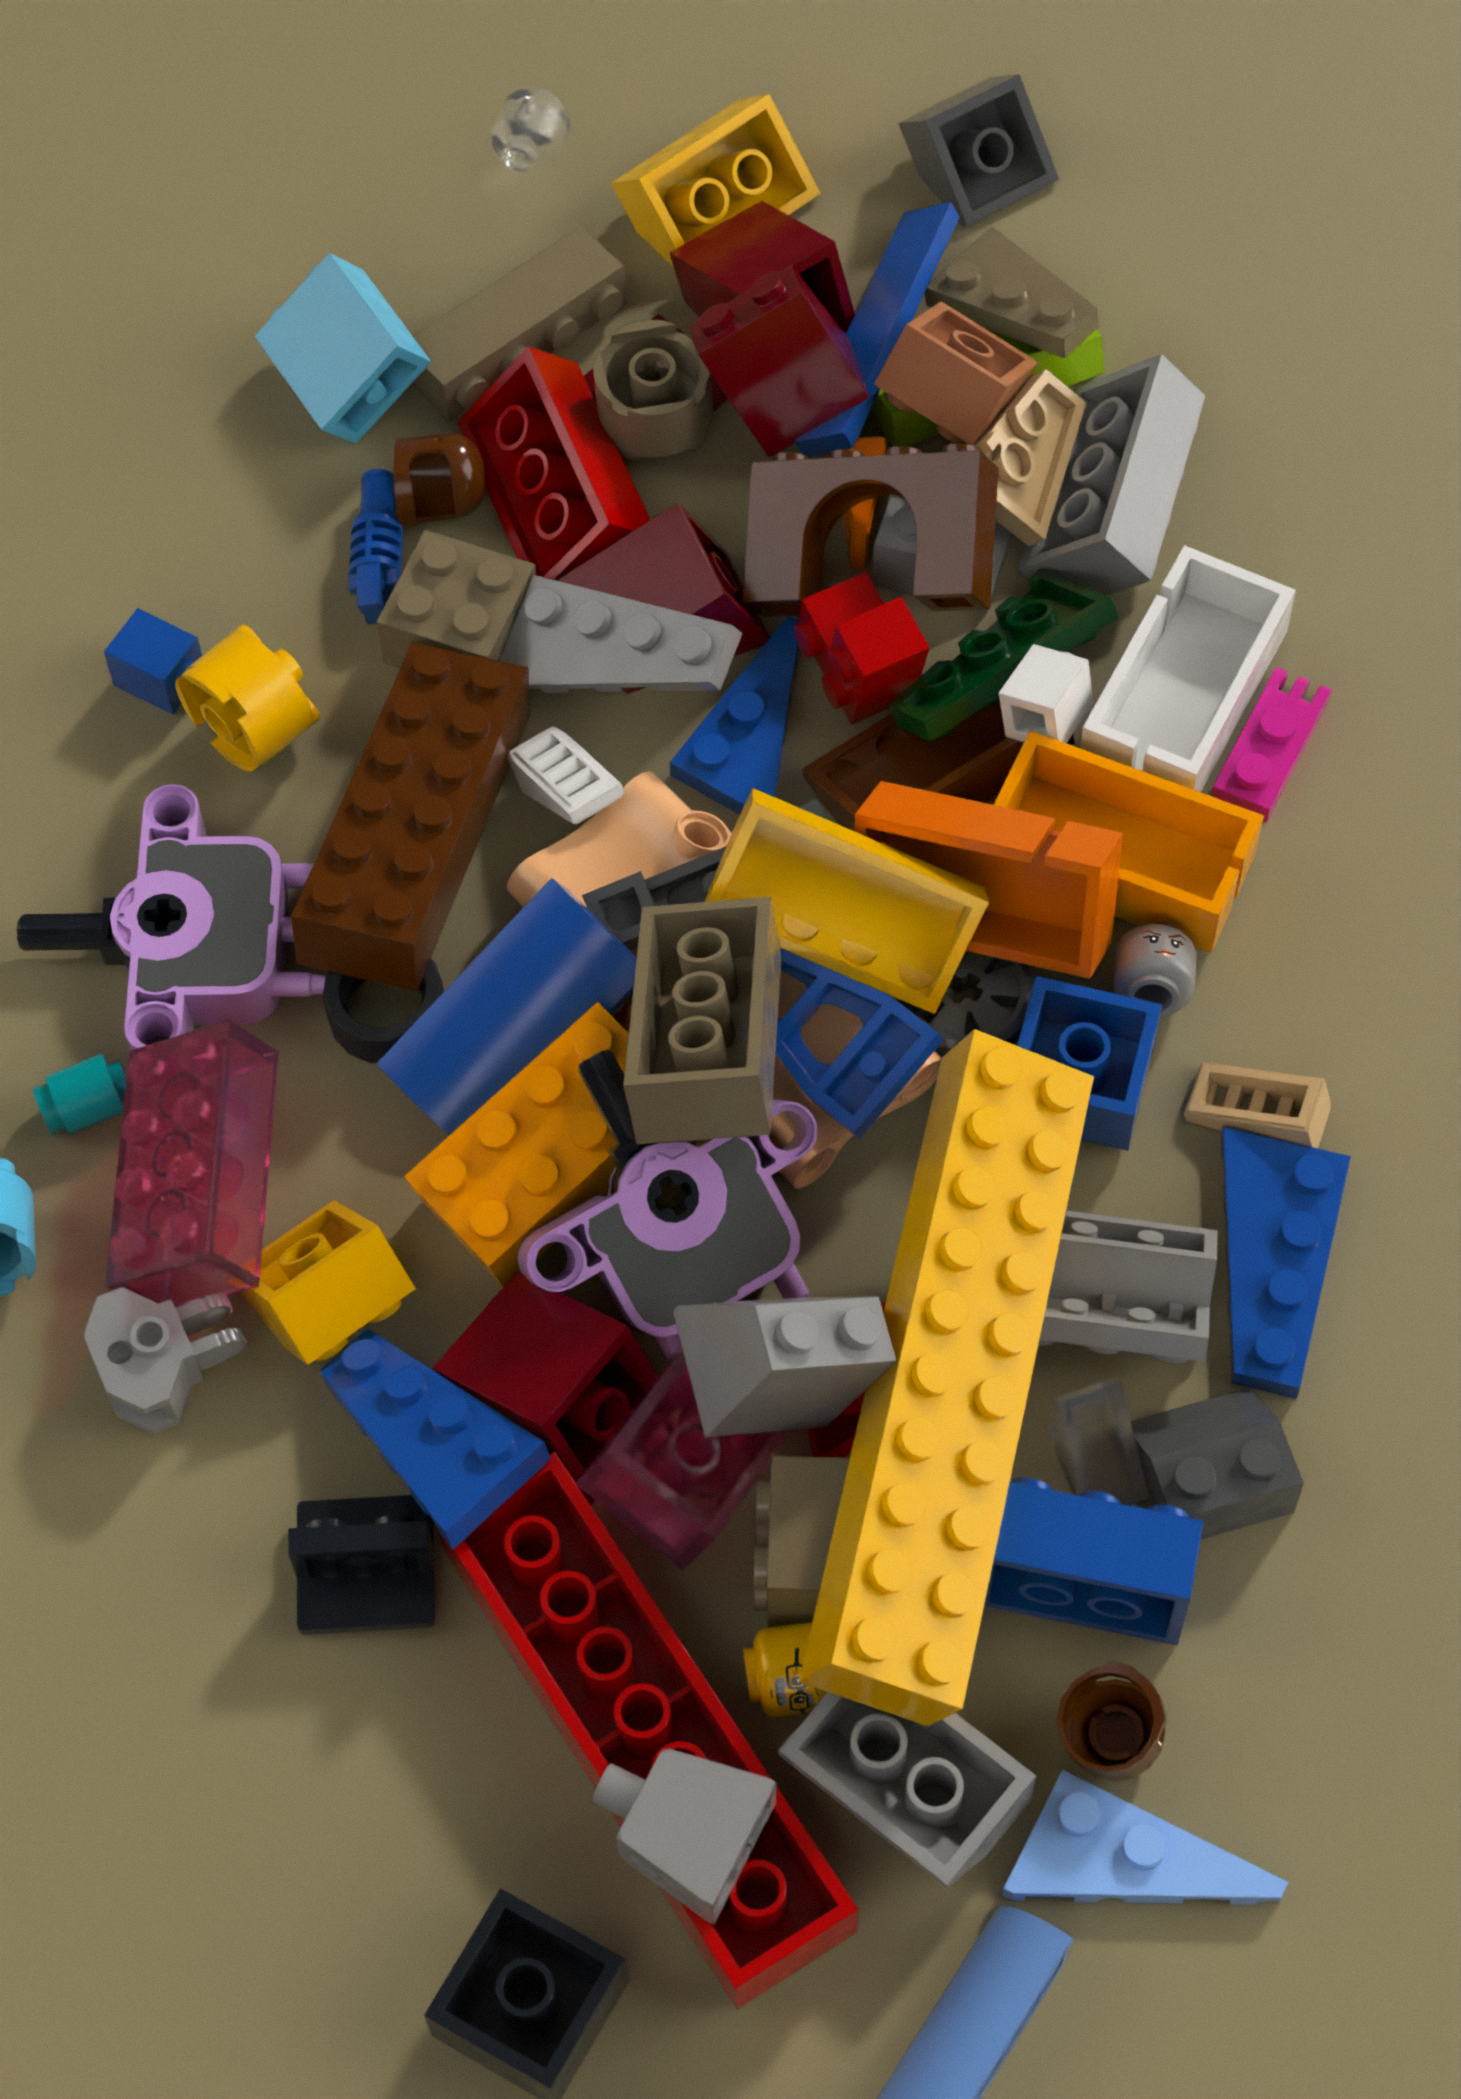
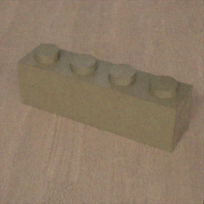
[411,226,626,421]

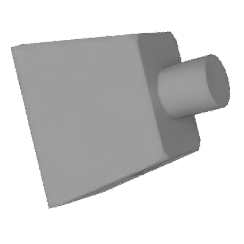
[592,1749,776,1924]

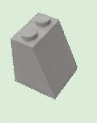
[673,1297,897,1437]

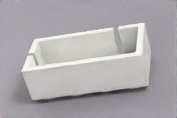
[1080,545,1296,792]

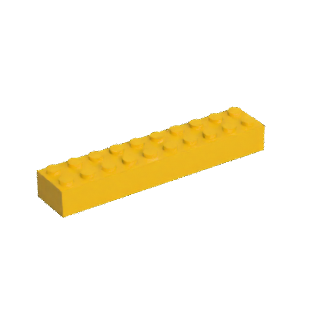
[799,1029,1094,1726]

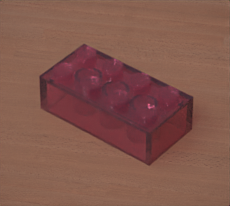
[105,1020,279,1308]

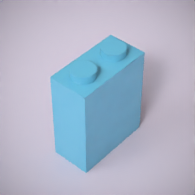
[254,253,431,444]

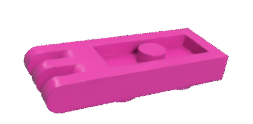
[1211,667,1333,823]

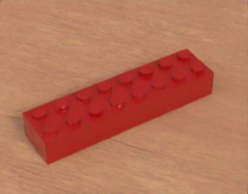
[438,1452,859,2010]

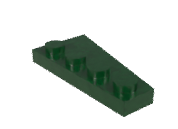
[889,568,1118,742]

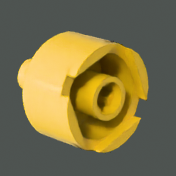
[175,624,320,772]

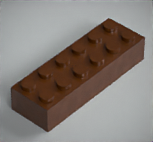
[291,642,530,992]

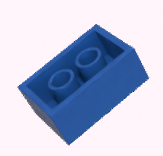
[984,1477,1204,1645]

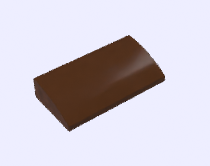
[802,701,1075,843]

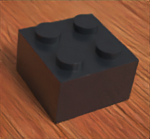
[424,1888,629,2099]

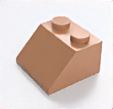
[874,301,1039,446]

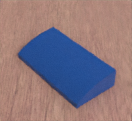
[376,878,637,1135]

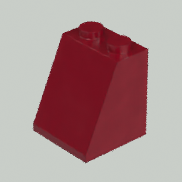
[669,201,855,335]
[690,265,870,458]
[558,502,770,694]
[432,1271,675,1504]

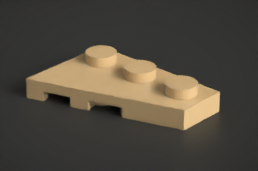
[974,369,1086,546]

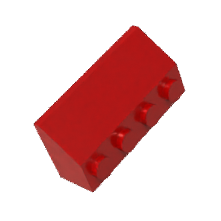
[457,346,650,581]

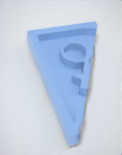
[1002,1770,1289,1905]

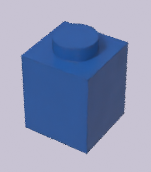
[104,608,202,715]

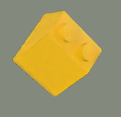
[227,1200,416,1365]

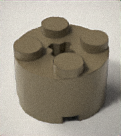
[593,320,713,459]

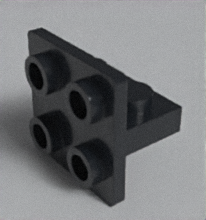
[288,1495,436,1635]

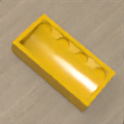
[704,788,989,1014]

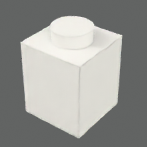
[999,644,1094,743]

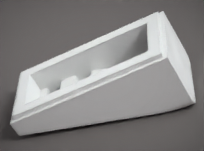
[507,726,625,825]

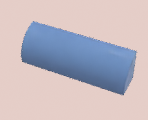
[876,1906,1073,2099]

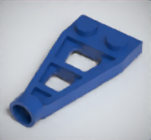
[776,948,943,1140]

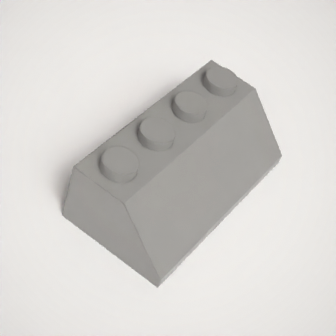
[1018,354,1205,595]

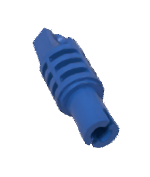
[349,469,404,625]

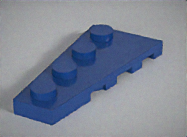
[320,1328,551,1549]

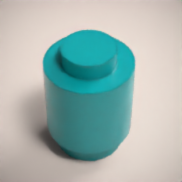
[33,1053,134,1135]

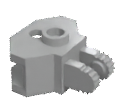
[83,1287,247,1435]

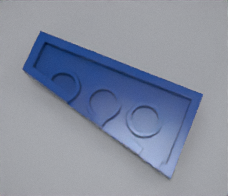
[1221,1127,1351,1399]

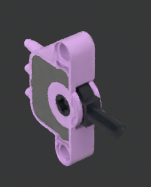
[16,784,326,1081]
[517,1049,817,1384]

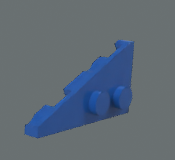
[669,615,799,815]

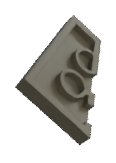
[925,226,1099,358]

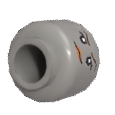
[1113,923,1197,1017]

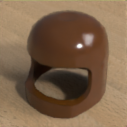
[393,433,485,527]
[1056,1662,1167,1782]

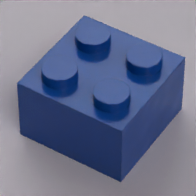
[1017,976,1162,1151]

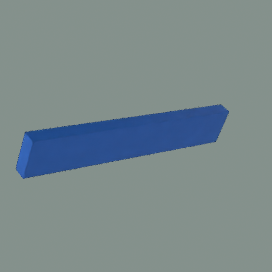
[795,202,960,457]

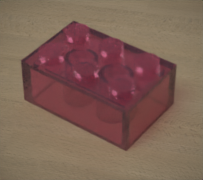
[575,1343,792,1570]

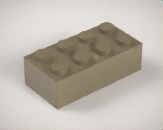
[623,897,782,1144]

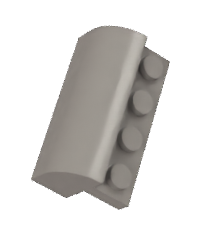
[1038,1210,1218,1363]

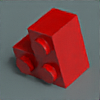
[794,572,930,725]

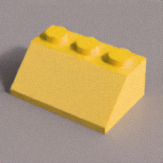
[611,94,821,266]

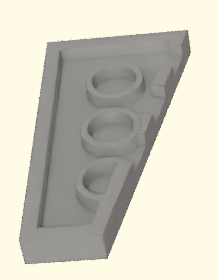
[499,575,742,693]

